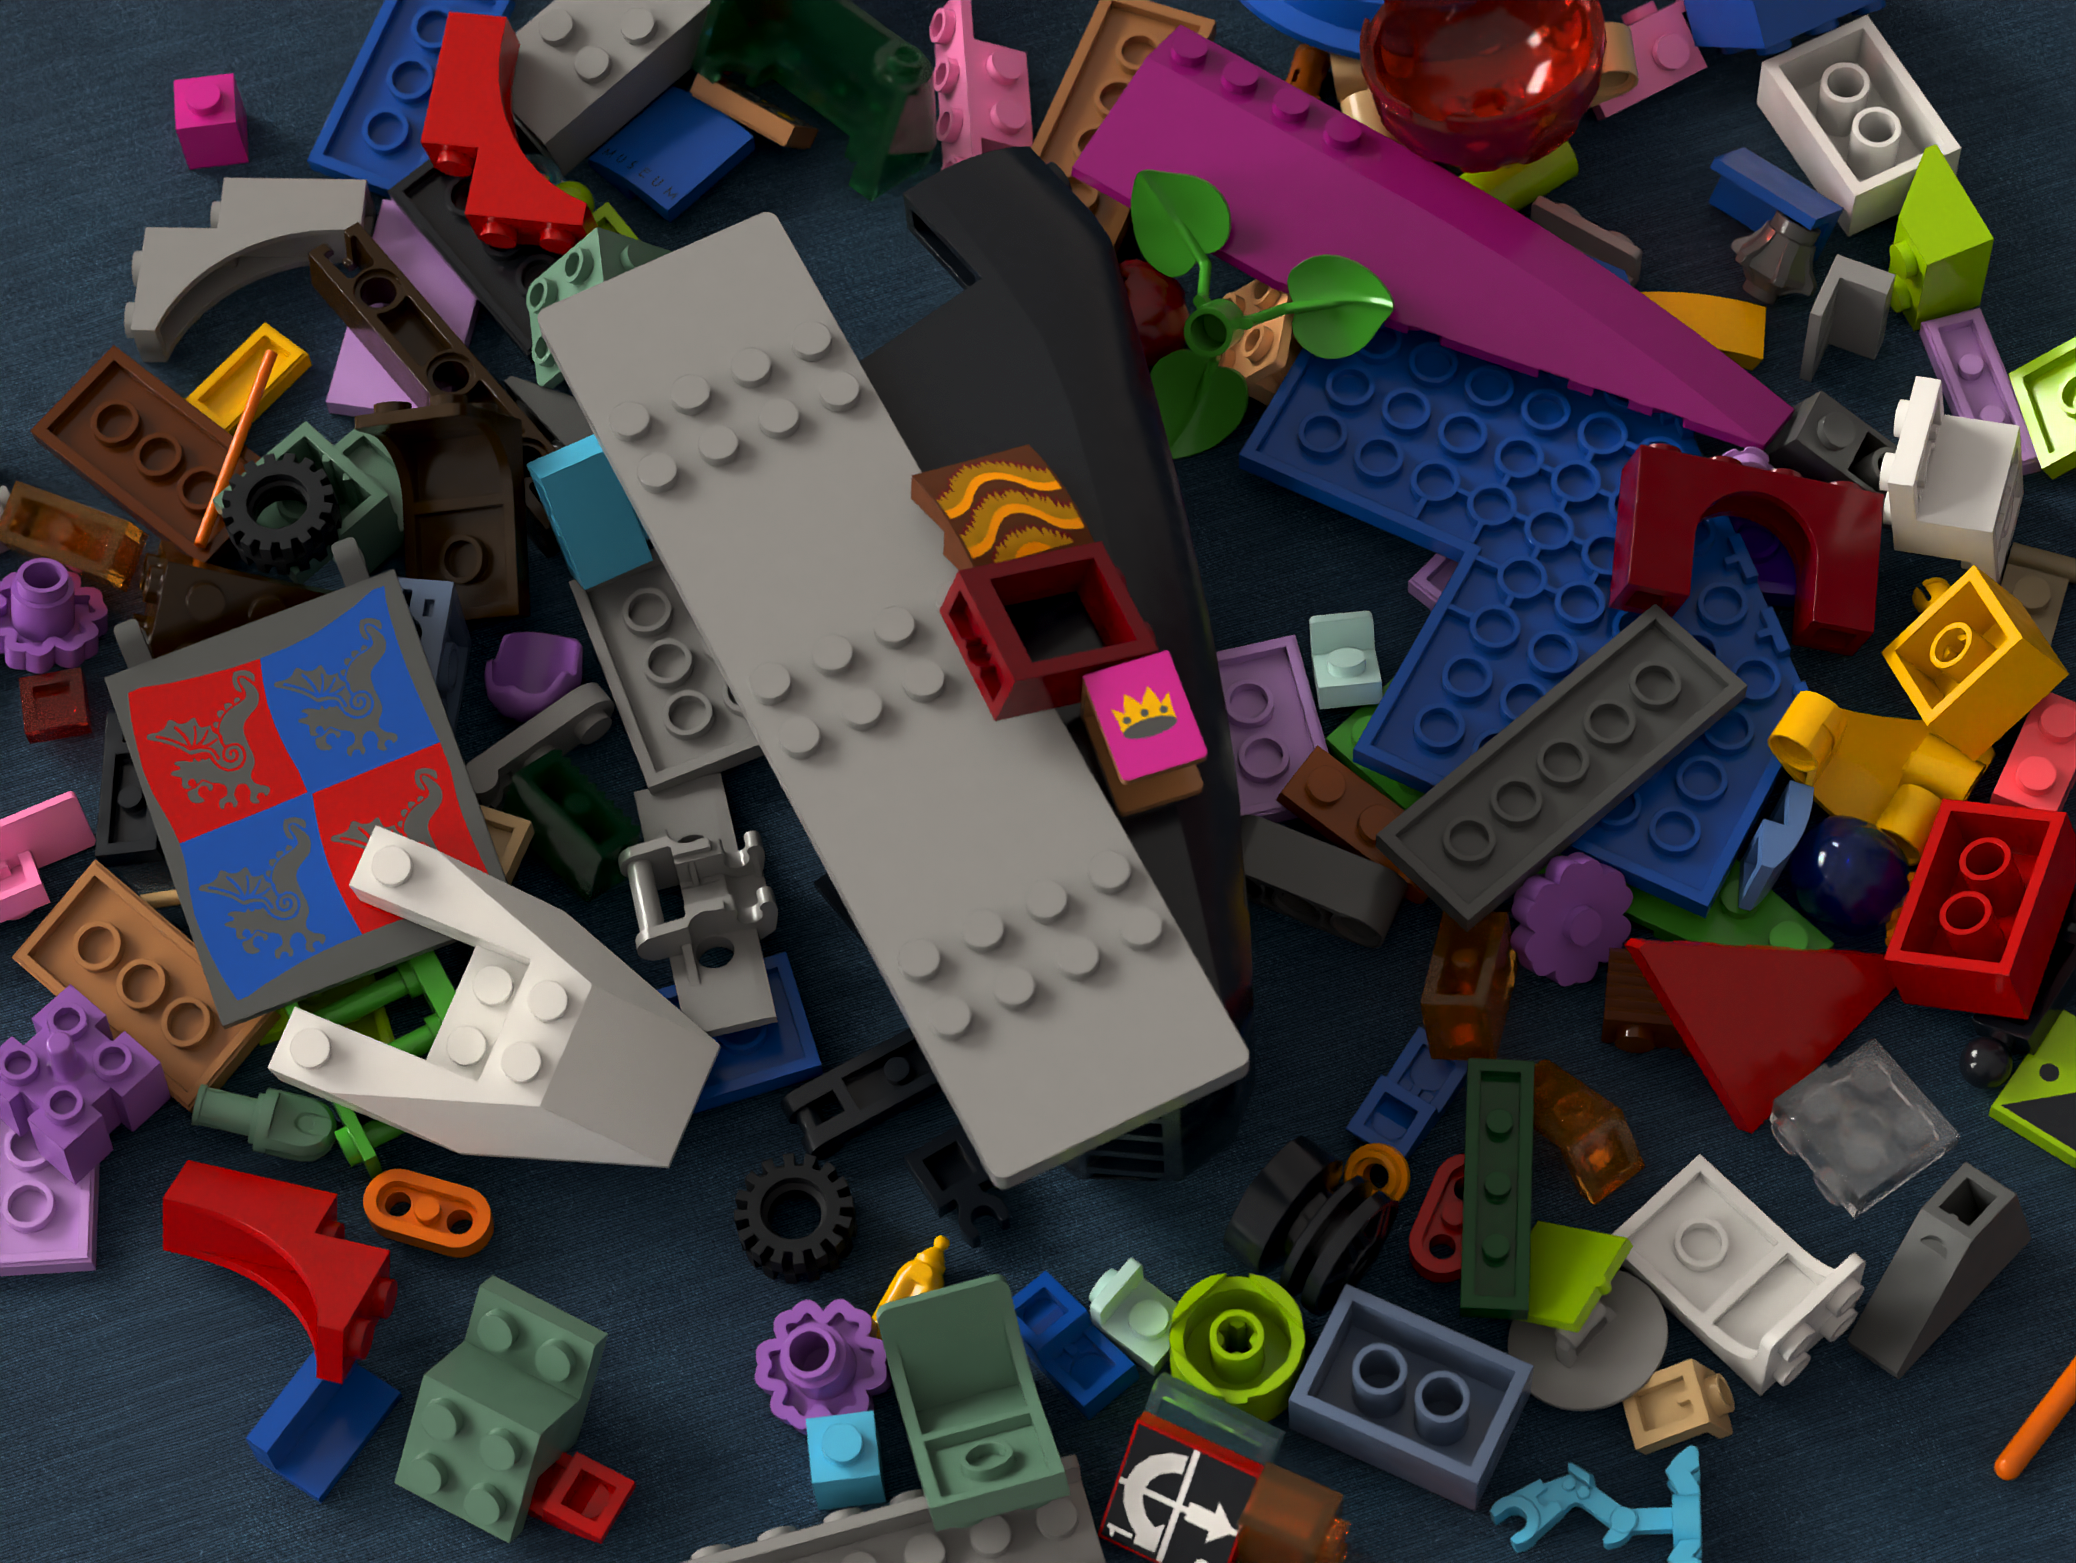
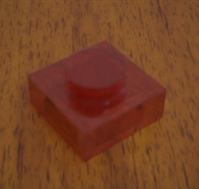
[19,667,92,744]

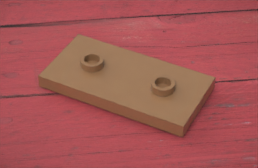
[11,859,281,1113]

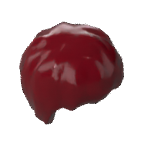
[1119,259,1190,370]

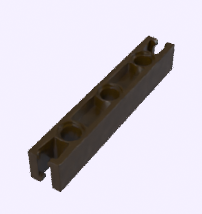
[308,222,561,559]

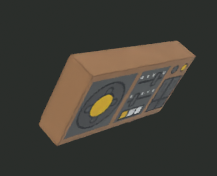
[690,73,819,150]

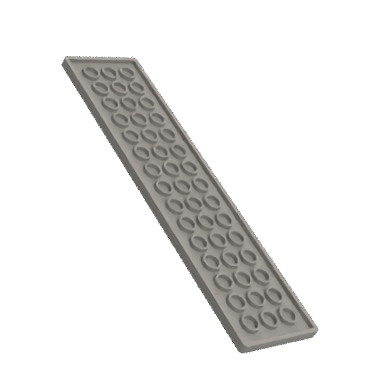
[538,212,1249,1189]

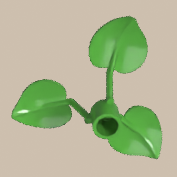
[1131,169,1394,459]

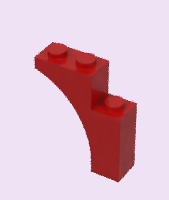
[420,12,598,254]
[163,1160,398,1384]

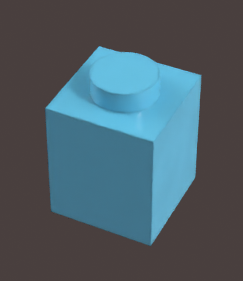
[806,1411,886,1510]

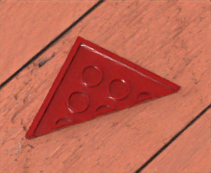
[1624,938,1896,1134]

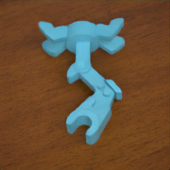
[1490,1445,1702,1563]

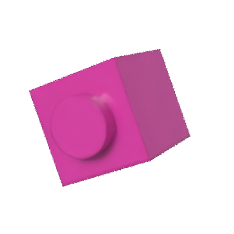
[173,73,249,169]

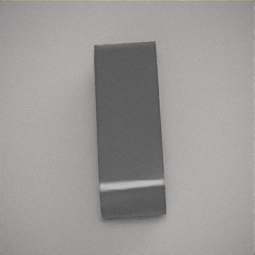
[1241,814,1409,948]

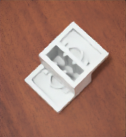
[1879,376,2024,585]

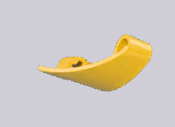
[1768,691,1996,866]

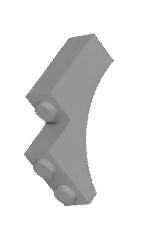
[124,178,376,362]

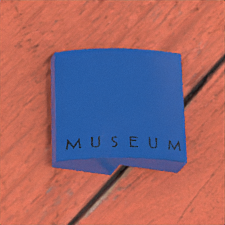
[588,86,755,223]

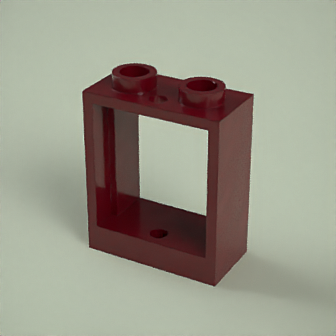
[939,541,1159,721]

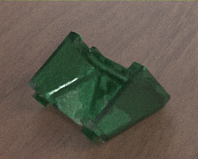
[691,0,937,201]

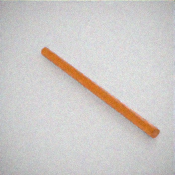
[194,350,277,549]

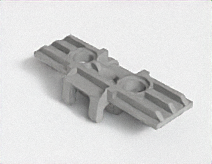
[618,773,778,1037]

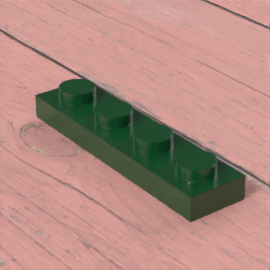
[1459,1058,1535,1320]

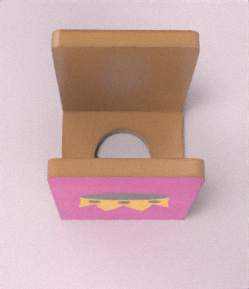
[1080,650,1207,817]

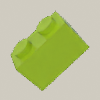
[1888,144,1994,331]

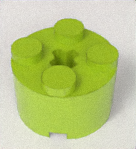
[1169,1273,1305,1432]

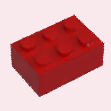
[1883,799,2076,1020]

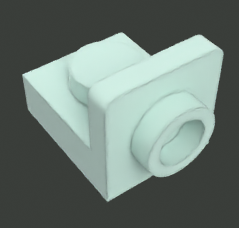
[1309,611,1383,709]
[1089,1257,1178,1376]

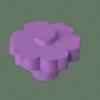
[0,558,108,674]
[1510,852,1633,986]
[755,1299,892,1435]

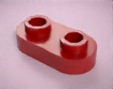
[1408,1153,1464,1283]

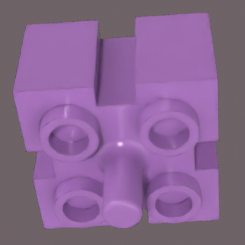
[0,984,171,1185]

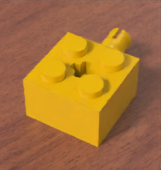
[1881,565,2069,762]

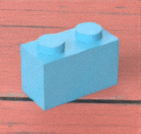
[526,434,653,590]

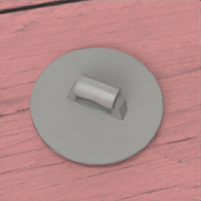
[1508,1270,1668,1411]

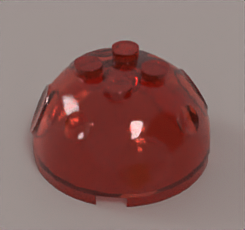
[1359,0,1607,173]

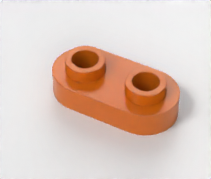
[363,1169,494,1258]

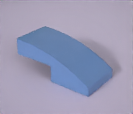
[1738,780,1814,911]

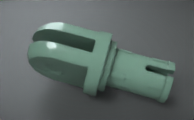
[191,1084,337,1162]

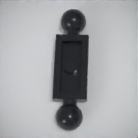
[1959,888,2076,1090]

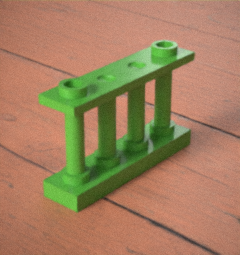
[283,950,456,1179]

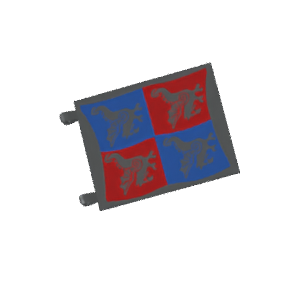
[104,537,508,1029]

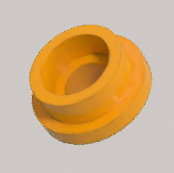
[1344,1143,1410,1202]

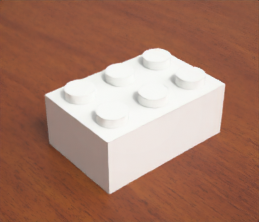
[1756,15,1961,237]

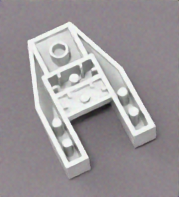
[268,825,721,1168]

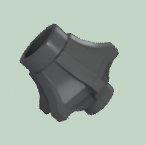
[1731,210,1821,304]

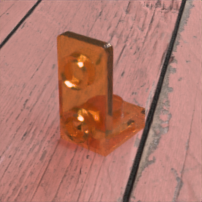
[1533,1059,1645,1205]

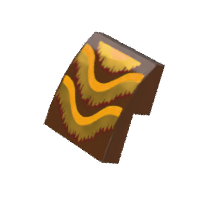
[911,444,1095,570]

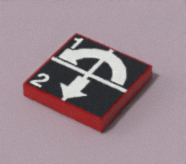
[1097,1411,1269,1563]

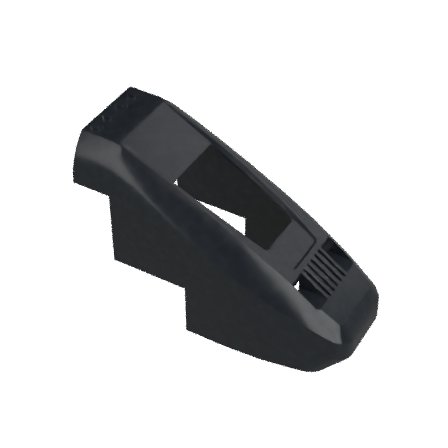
[814,146,1255,1181]

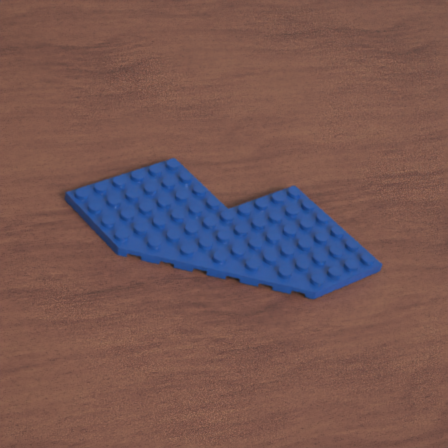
[1239,254,1809,919]

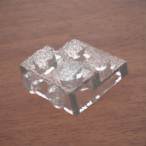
[1769,1038,1960,1219]

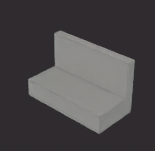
[1799,254,1896,382]

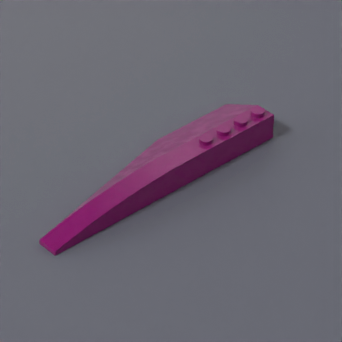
[1071,24,1794,451]

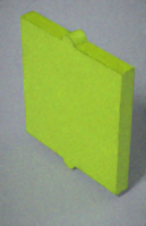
[1519,1221,1633,1333]

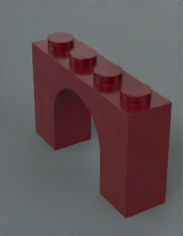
[1609,443,1884,656]

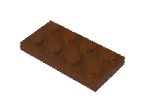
[30,345,261,566]

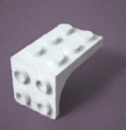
[1611,1154,1866,1396]

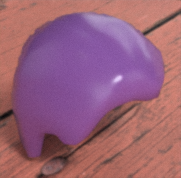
[484,631,583,724]

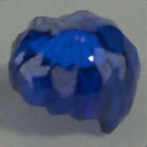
[1788,815,1910,937]

